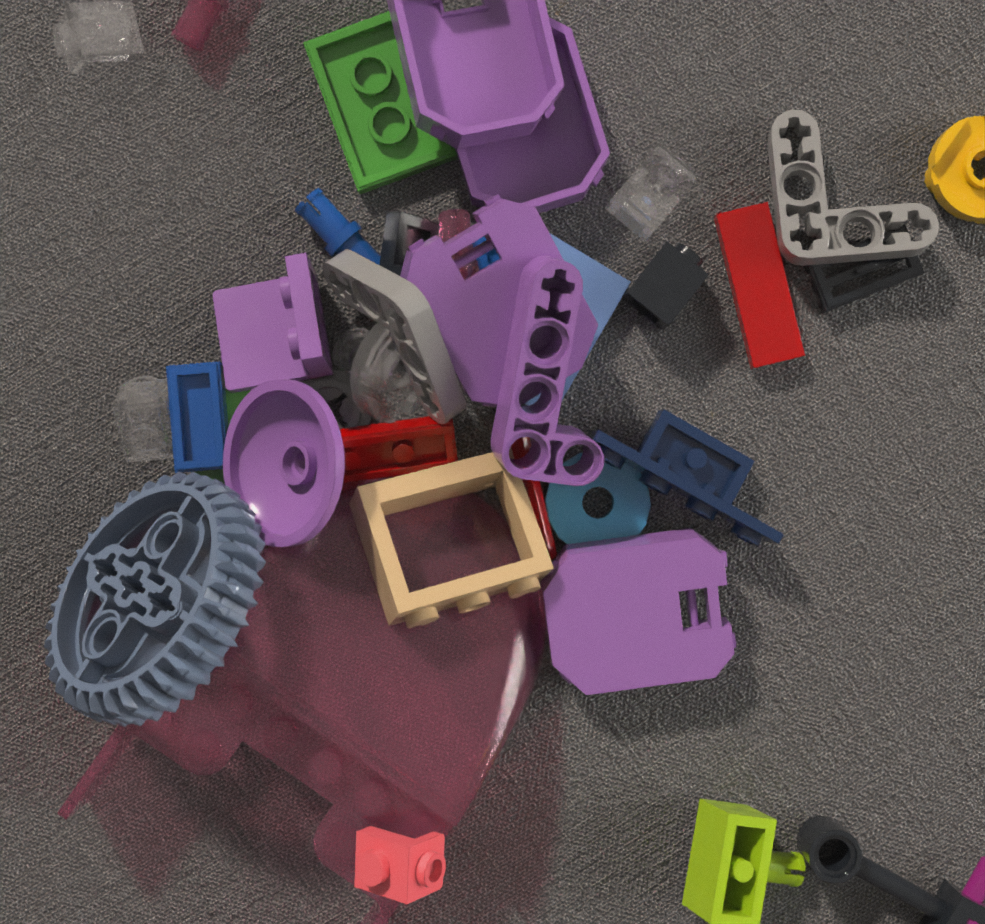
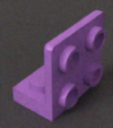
[213,253,333,393]

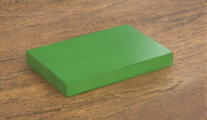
[303,11,457,195]

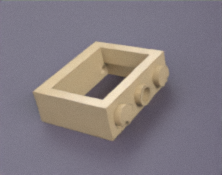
[349,447,554,629]

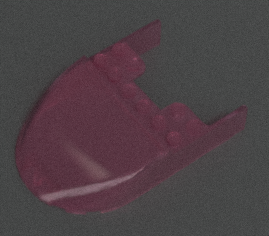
[57,477,546,924]

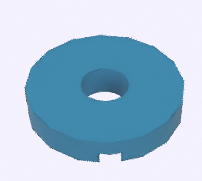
[545,452,651,544]

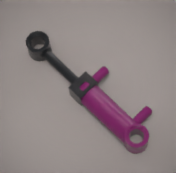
[797,816,985,924]

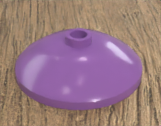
[223,379,345,547]

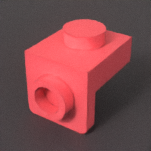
[354,826,446,904]

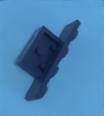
[587,409,784,547]

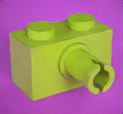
[682,798,806,924]

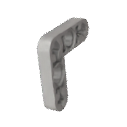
[767,110,939,266]
[323,249,467,425]

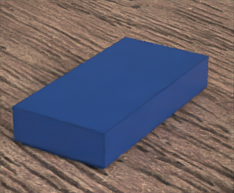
[166,361,228,473]

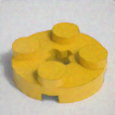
[924,115,985,224]

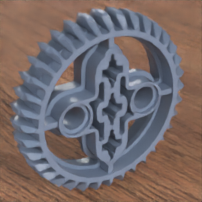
[44,471,266,727]

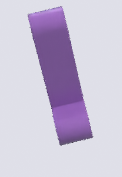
[491,256,604,486]

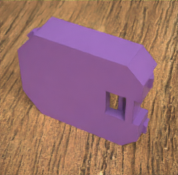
[387,0,565,149]
[455,17,610,213]
[400,194,598,407]
[541,528,736,695]

